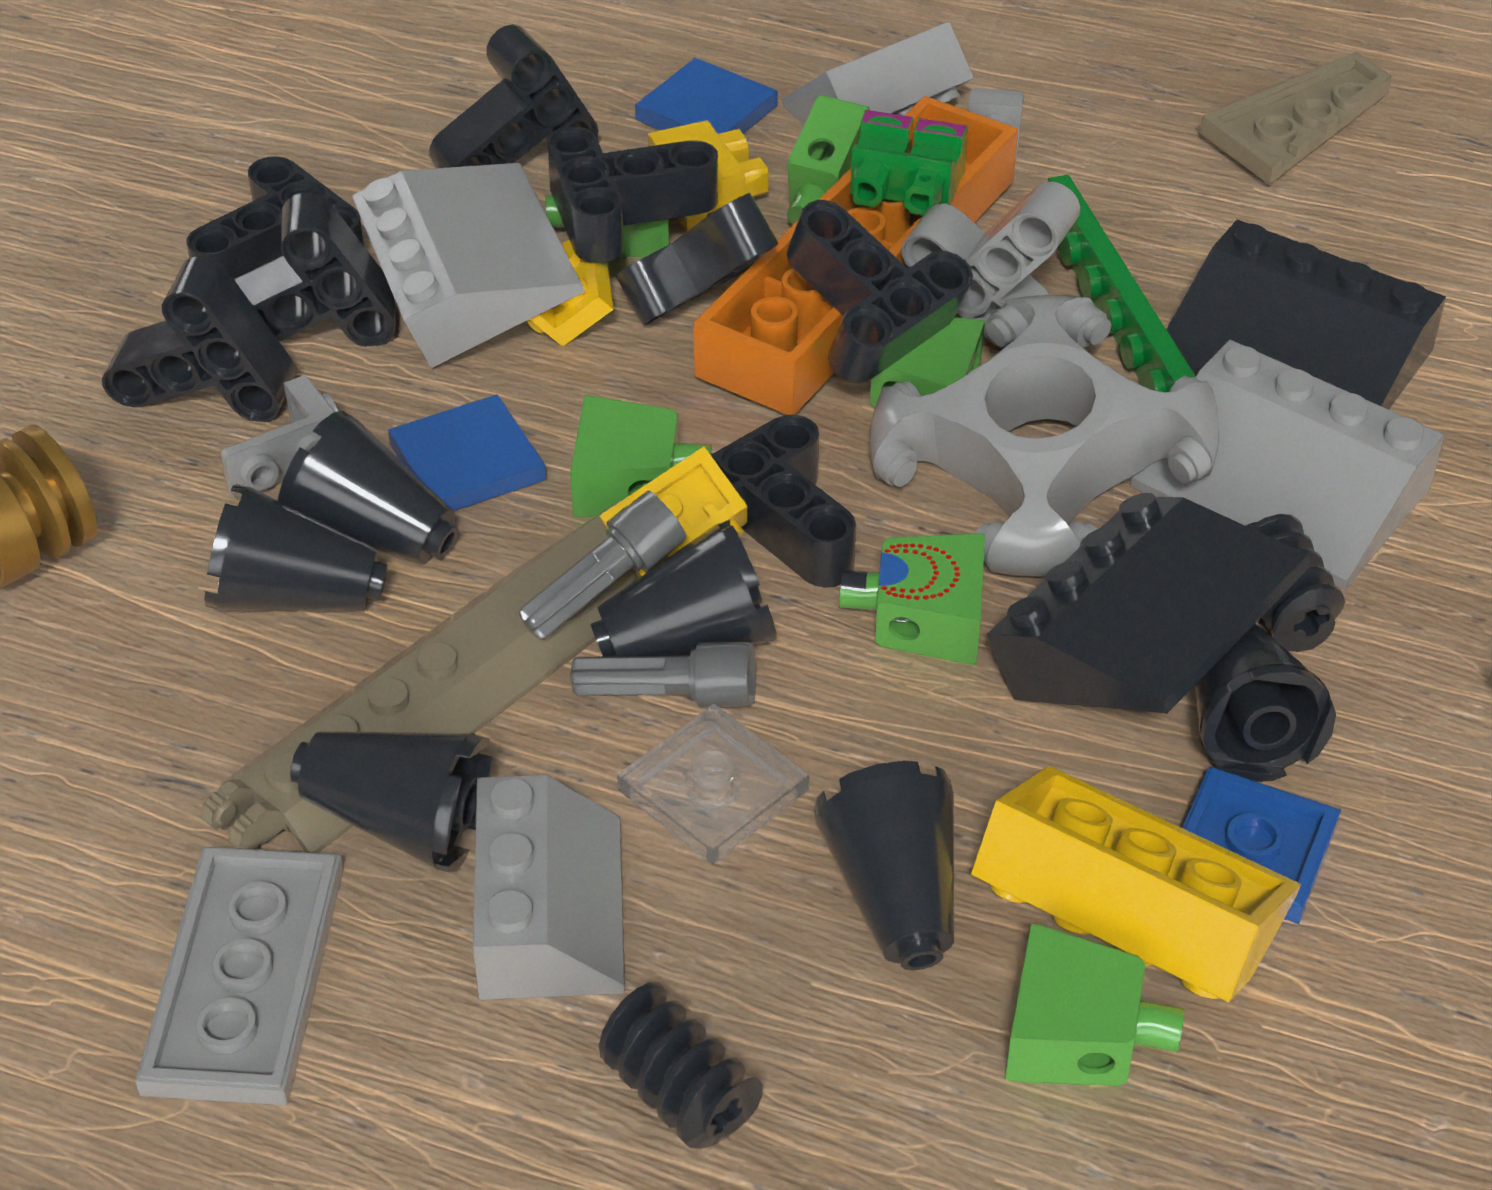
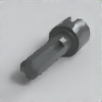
[519,490,687,639]
[570,642,756,708]

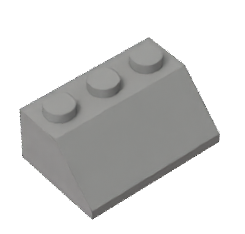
[781,21,974,124]
[473,775,624,1000]

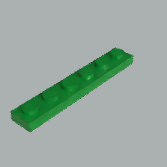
[1048,174,1196,393]

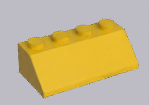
[971,766,1301,1002]

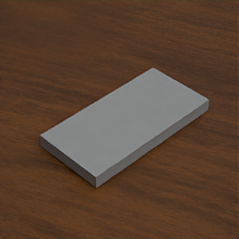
[135,846,343,1106]

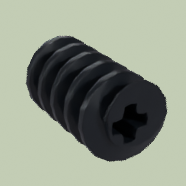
[1246,514,1345,652]
[599,982,763,1149]

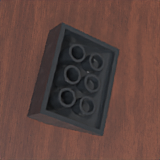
[1166,219,1446,410]
[986,493,1312,714]

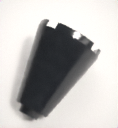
[277,411,458,564]
[204,484,388,611]
[590,520,777,656]
[1195,623,1336,782]
[290,731,492,872]
[814,761,954,970]

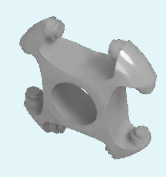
[870,295,1220,576]

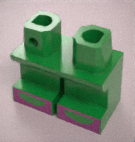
[850,110,968,215]

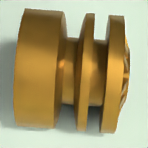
[0,424,98,588]

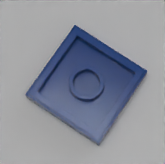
[635,58,778,134]
[388,394,546,511]
[1182,766,1341,924]

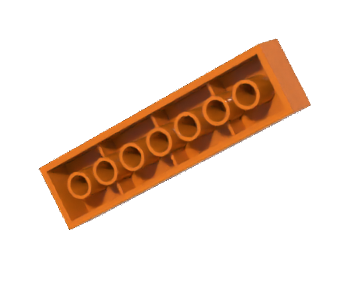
[693,96,1018,415]

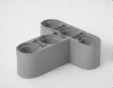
[902,182,1080,350]

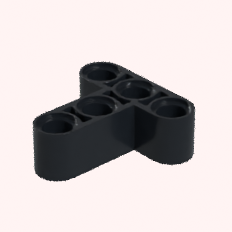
[429,24,599,168]
[547,127,718,263]
[186,156,364,280]
[235,193,396,347]
[616,193,779,325]
[786,200,973,383]
[102,256,296,422]
[711,414,856,588]

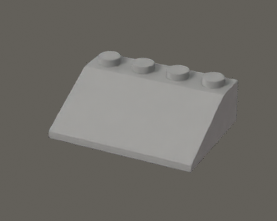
[352,163,585,368]
[1130,340,1445,590]

